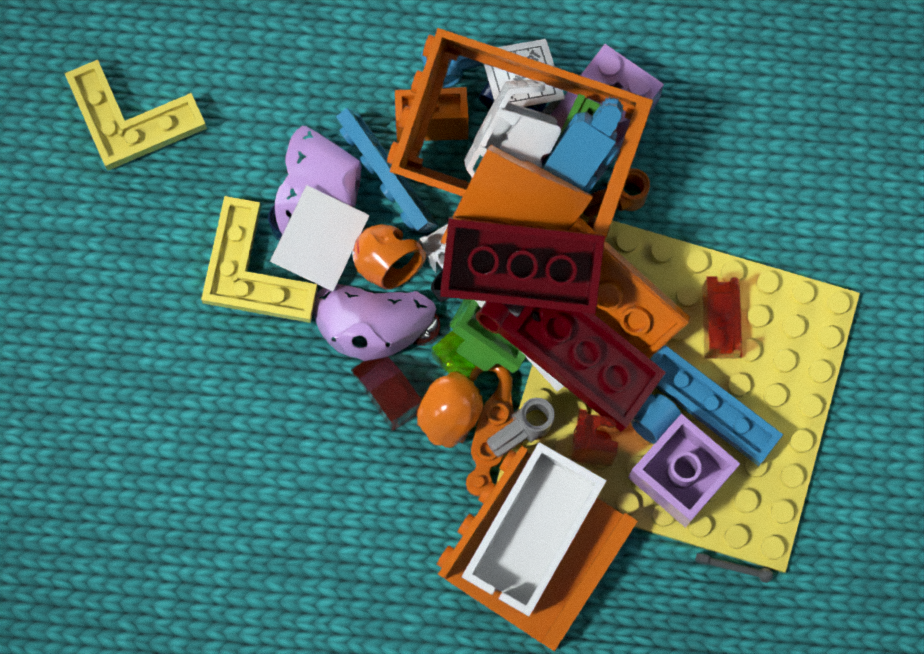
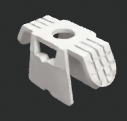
[464,80,561,178]

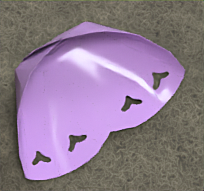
[275,125,362,235]
[313,284,436,361]

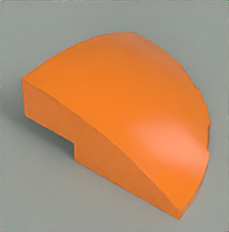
[440,145,593,244]

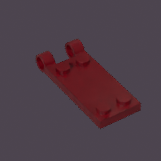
[476,302,666,432]

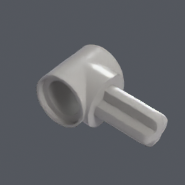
[487,398,554,457]

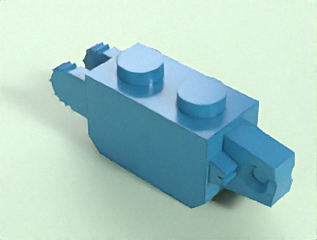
[542,97,623,193]

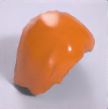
[417,371,483,448]

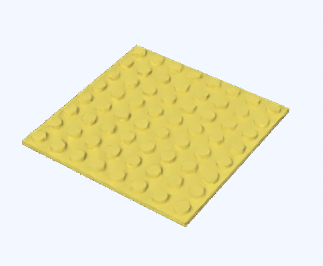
[496,213,860,573]

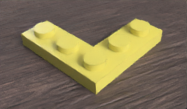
[65,60,207,171]
[201,196,318,323]

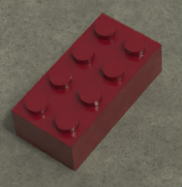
[440,217,605,314]

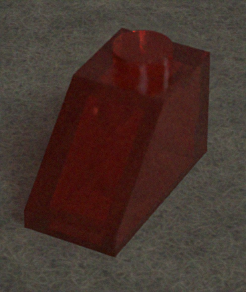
[351,356,422,431]

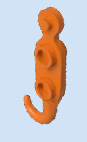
[466,364,514,497]

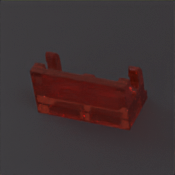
[702,276,742,359]
[570,409,618,467]

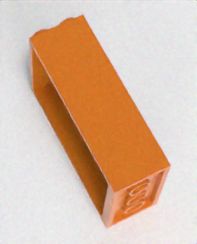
[387,28,653,241]

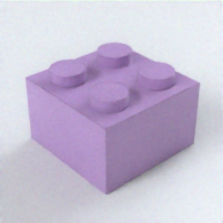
[628,413,740,528]

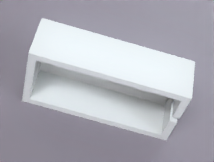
[462,442,606,617]

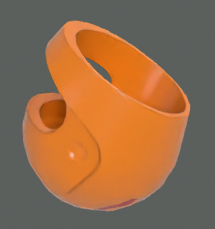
[352,224,426,290]

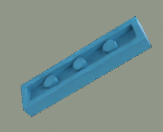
[336,108,439,234]
[650,345,783,466]

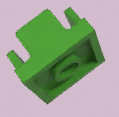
[449,299,526,373]

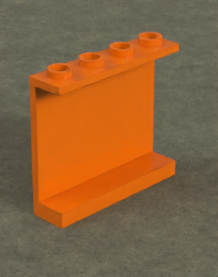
[436,446,638,651]

